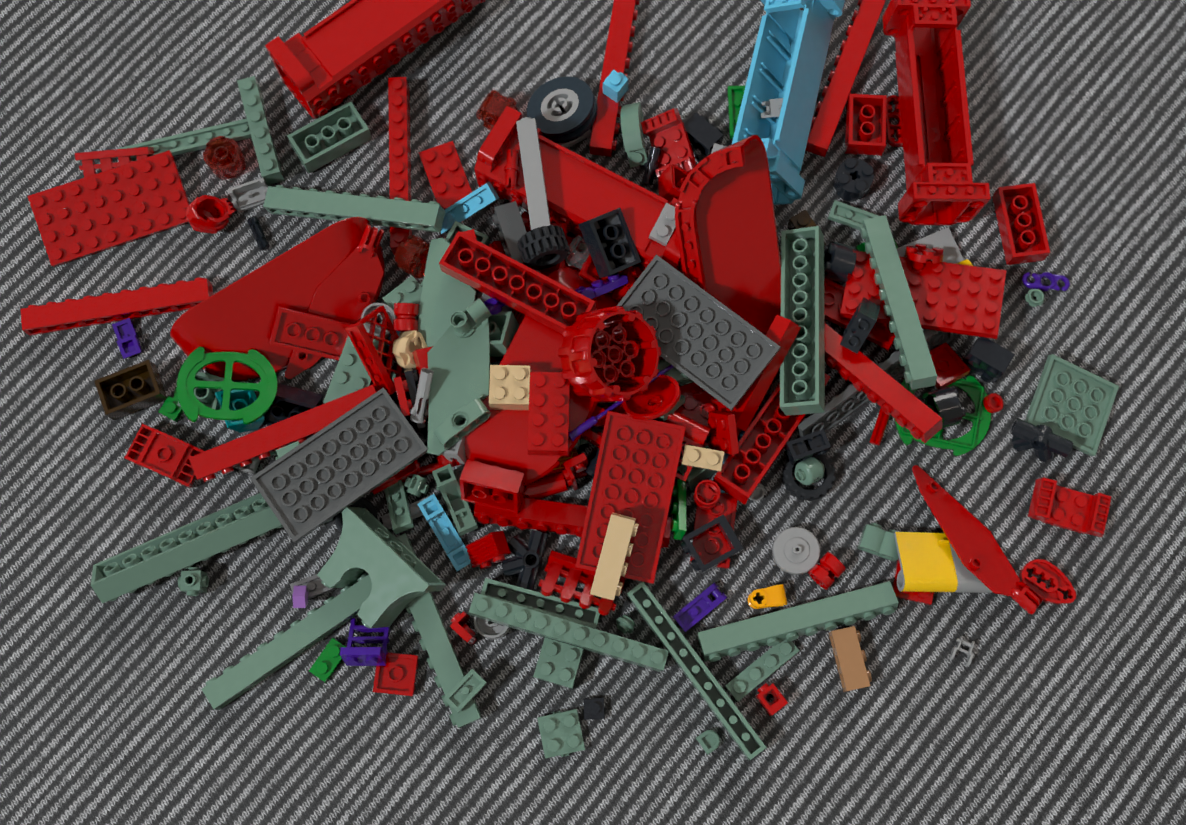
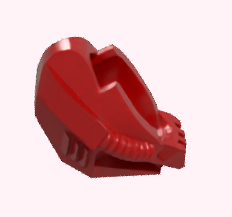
[186,195,236,234]

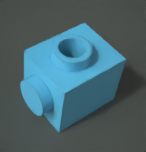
[603,69,628,103]

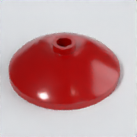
[622,375,681,420]

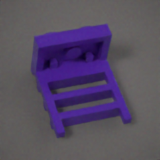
[340,618,391,666]

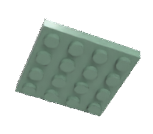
[1025,354,1119,457]

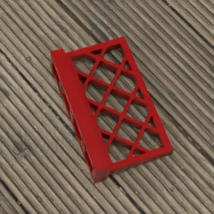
[345,305,414,395]

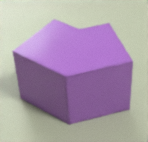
[292,586,309,608]

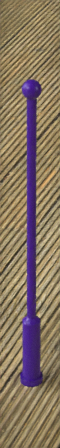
[569,365,673,441]

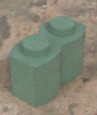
[857,523,899,562]

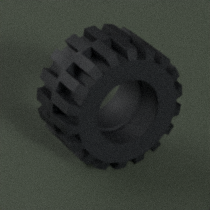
[517,225,570,270]

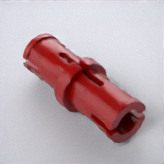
[504,149,519,190]

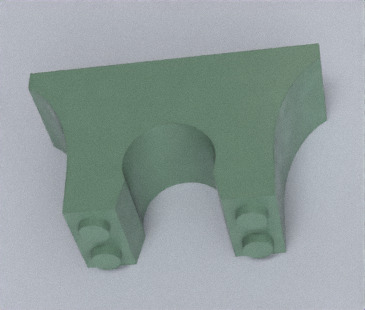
[317,507,446,628]

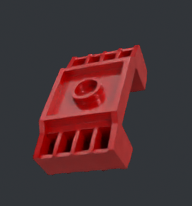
[641,108,696,178]
[124,424,204,488]
[1028,478,1112,538]

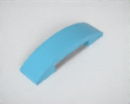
[417,494,471,571]

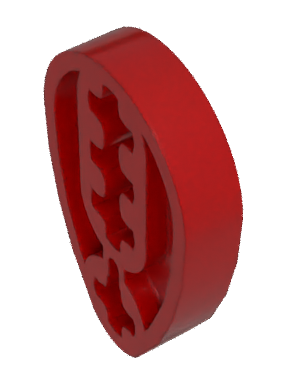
[1019,559,1076,604]

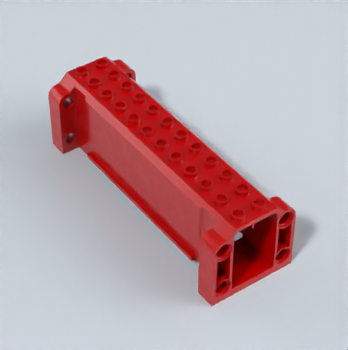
[265,0,485,119]
[882,0,990,225]
[474,106,683,274]

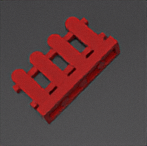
[74,147,154,178]
[538,550,626,615]

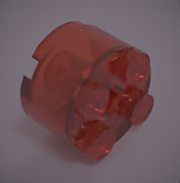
[476,90,518,131]
[203,136,245,180]
[395,235,430,278]

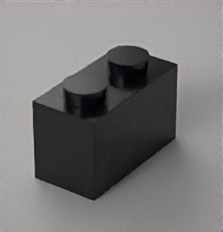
[684,112,724,156]

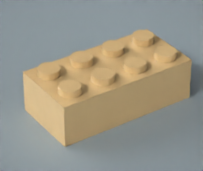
[590,513,639,601]

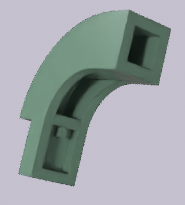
[620,102,648,168]
[432,464,478,536]

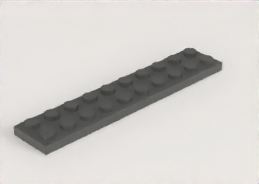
[797,329,953,438]

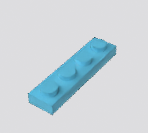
[441,182,499,234]

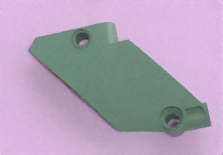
[418,238,477,347]
[427,298,491,456]

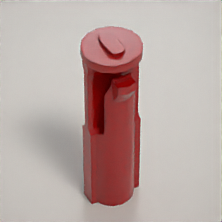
[372,460,422,495]

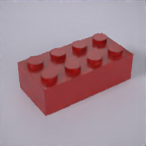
[992,183,1050,265]
[527,372,570,456]

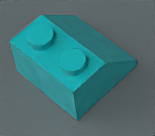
[215,390,265,433]

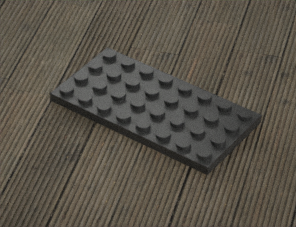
[617,255,781,411]
[250,387,428,543]

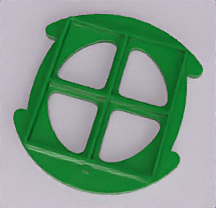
[177,347,277,425]
[894,376,991,456]

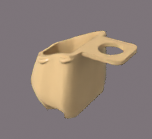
[392,330,428,370]

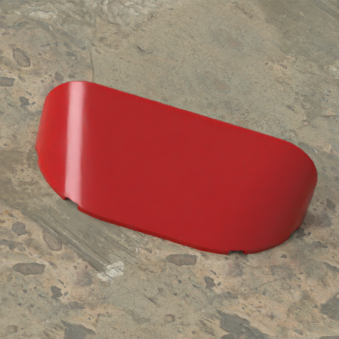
[675,135,781,335]
[170,217,385,381]
[464,267,619,485]

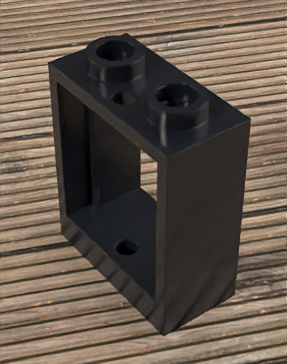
[840,297,881,353]
[680,514,744,575]

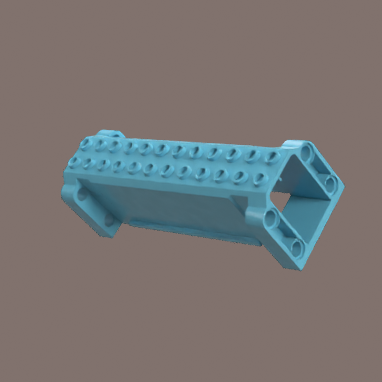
[732,0,845,205]

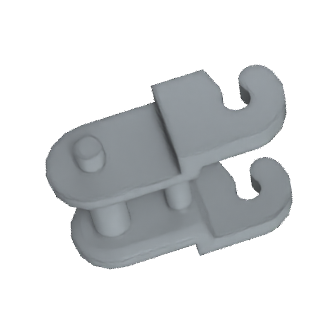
[949,636,976,667]

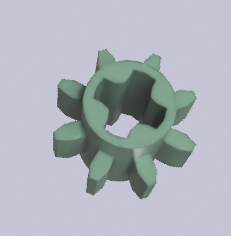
[404,474,429,498]

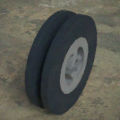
[527,76,598,144]

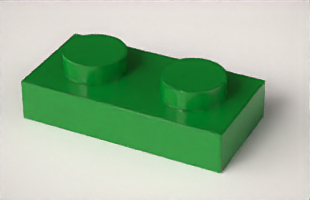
[309,638,346,683]

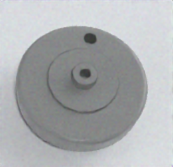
[772,527,820,575]

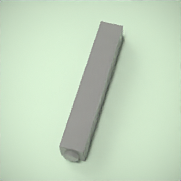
[516,117,551,230]

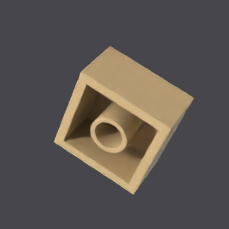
[489,365,531,410]

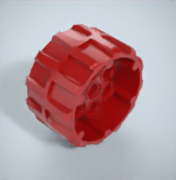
[558,306,662,402]

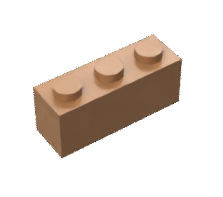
[828,626,872,692]

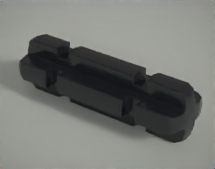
[247,216,269,251]

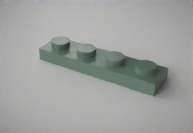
[725,640,799,702]

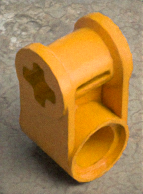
[747,584,787,609]

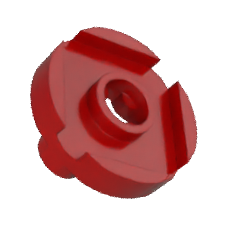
[904,244,944,263]

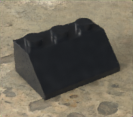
[578,208,641,278]
[262,383,324,426]

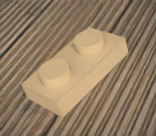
[682,445,725,472]

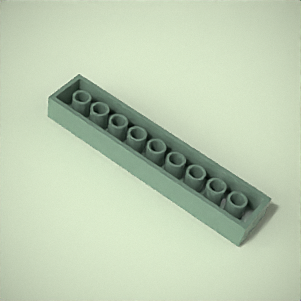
[780,226,825,416]
[91,493,283,604]

